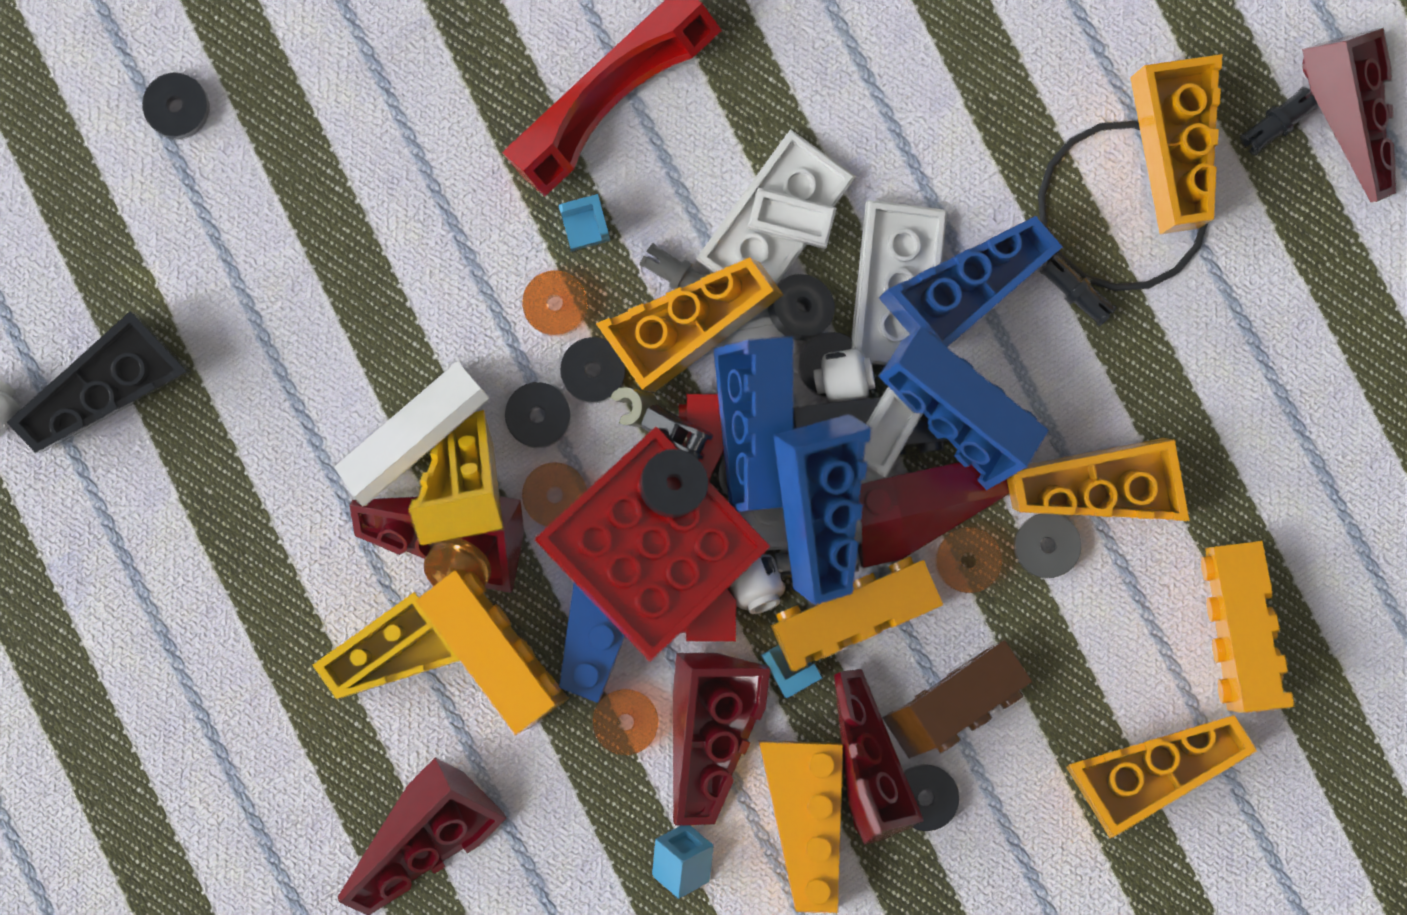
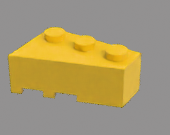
[409,410,503,545]
[312,592,460,699]

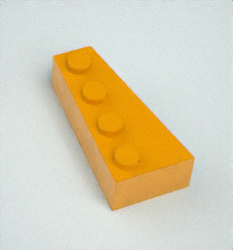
[1130,54,1223,235]
[596,257,784,392]
[1007,438,1189,521]
[1201,541,1295,713]
[771,556,943,671]
[416,569,569,735]
[1066,715,1257,838]
[758,740,843,913]

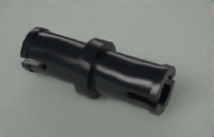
[1240,87,1319,156]
[1039,253,1117,327]

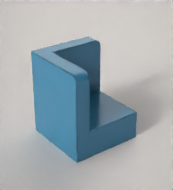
[559,194,610,251]
[761,645,822,698]
[652,825,714,899]

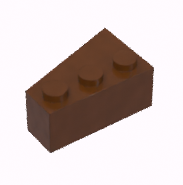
[882,640,1032,759]

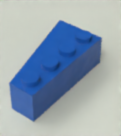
[879,216,1062,347]
[879,327,1049,490]
[713,336,793,512]
[774,414,872,605]
[559,582,626,703]

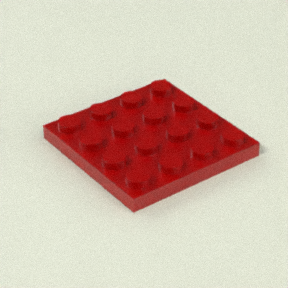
[535,426,771,662]

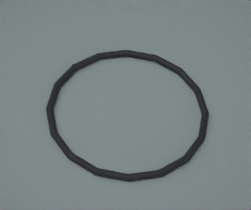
[1038,121,1208,291]

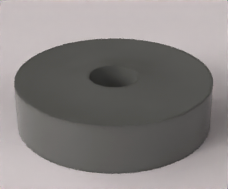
[1014,513,1081,578]

